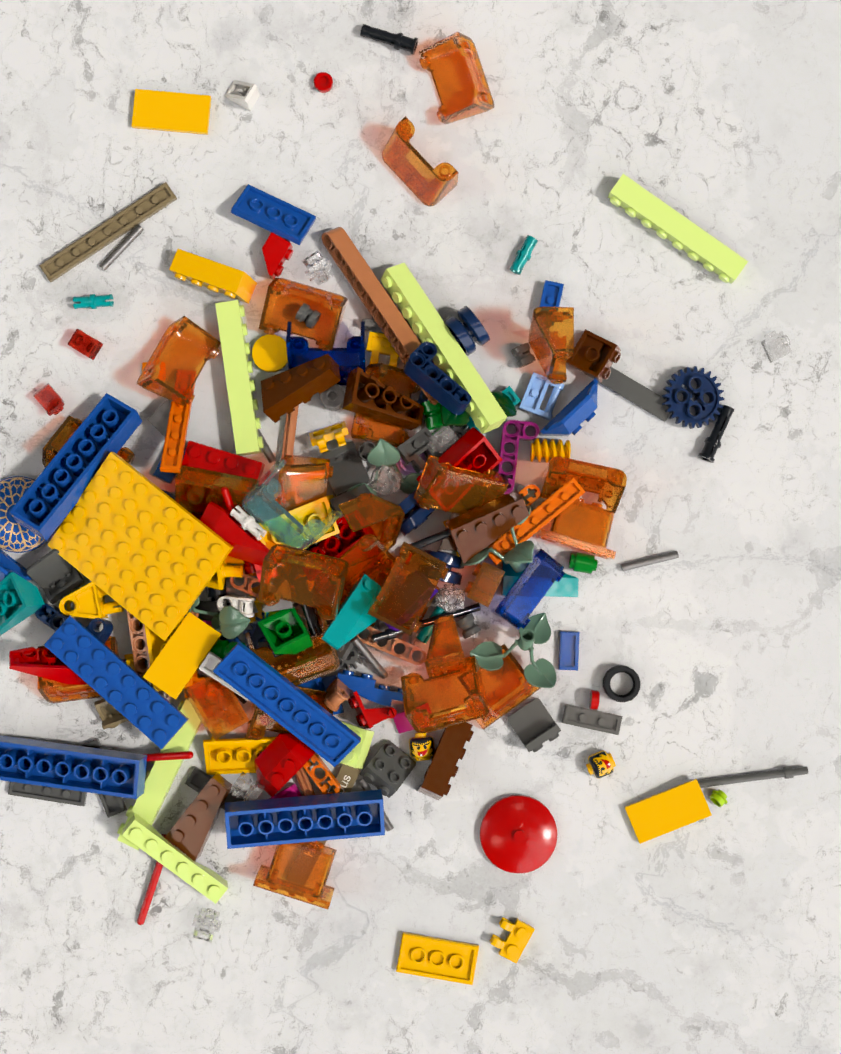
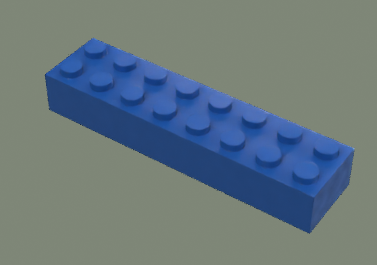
[9,393,142,541]
[0,735,147,799]
[225,789,385,849]

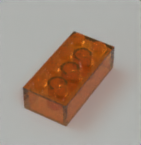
[175,465,258,517]

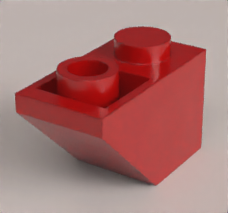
[262,232,293,280]

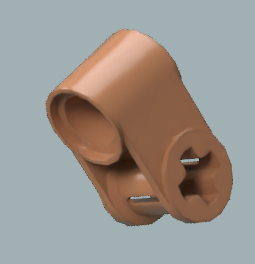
[324,678,352,712]

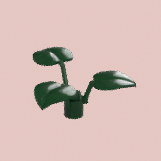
[441,391,517,426]

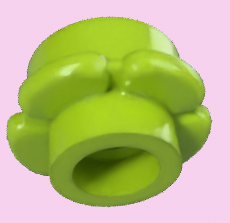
[709,789,728,807]

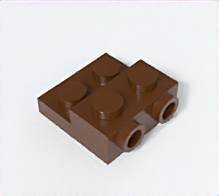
[566,329,621,382]

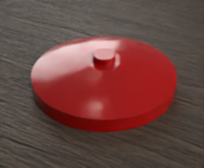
[480,795,557,874]

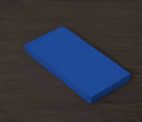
[231,184,316,245]

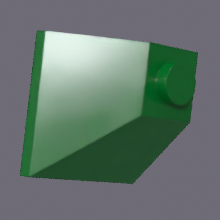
[257,607,313,654]

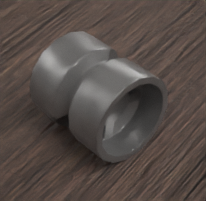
[320,384,345,411]

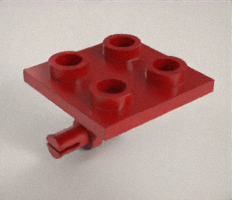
[348,691,397,729]

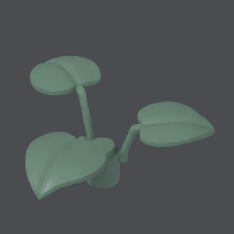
[347,438,426,500]
[460,505,534,573]
[187,597,250,671]
[470,613,556,688]

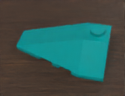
[501,560,579,597]
[0,572,45,636]
[321,574,385,650]

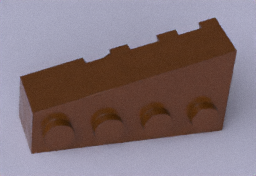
[261,354,341,423]
[342,367,424,430]
[445,490,529,563]
[417,716,474,800]
[165,773,232,862]

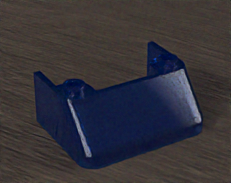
[286,321,366,385]
[492,548,565,630]

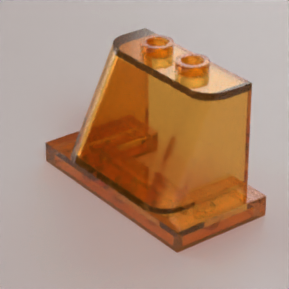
[537,498,616,560]
[424,614,467,682]
[458,644,541,730]
[253,841,337,909]

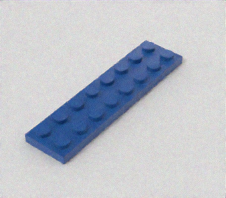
[44,615,189,749]
[213,641,361,767]

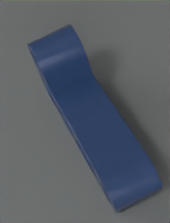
[403,342,471,415]
[35,603,113,644]

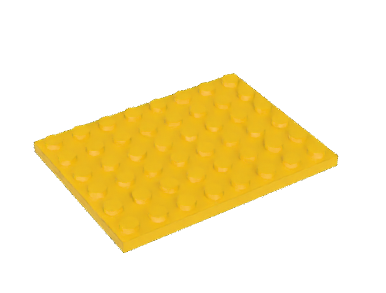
[48,452,233,641]

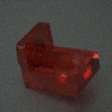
[68,329,103,360]
[33,383,65,416]

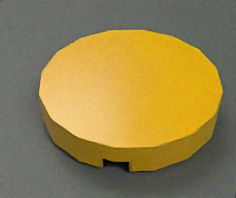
[252,334,290,372]

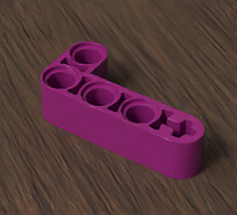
[496,420,540,495]

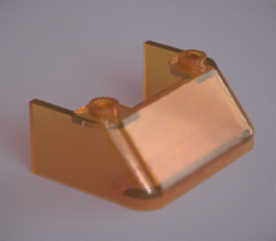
[339,493,405,567]
[245,607,340,686]

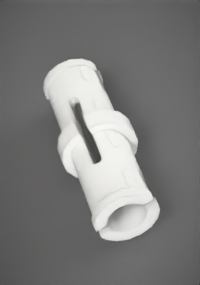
[230,505,267,540]

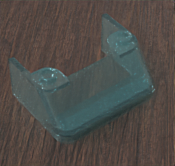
[242,460,342,553]

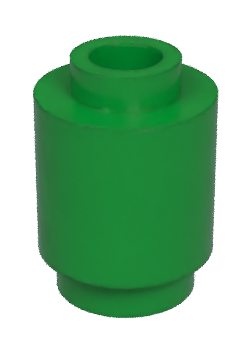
[569,552,598,574]

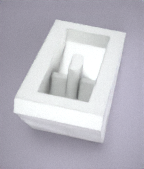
[225,80,260,111]

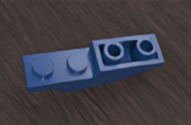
[337,670,412,707]

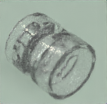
[229,772,265,801]

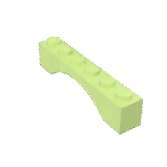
[122,813,228,904]

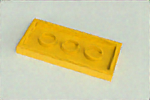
[132,89,211,135]
[143,612,222,700]
[625,778,712,844]
[396,932,479,985]

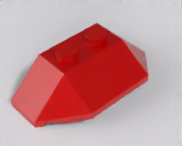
[254,733,316,797]

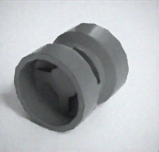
[295,303,321,329]
[511,343,536,368]
[358,441,375,461]
[455,613,481,639]

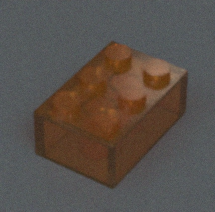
[463,561,505,607]
[184,676,250,742]

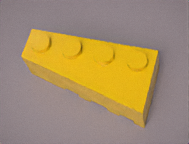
[169,249,257,304]

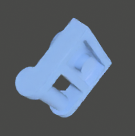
[519,372,565,421]

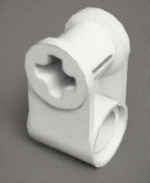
[217,594,256,618]

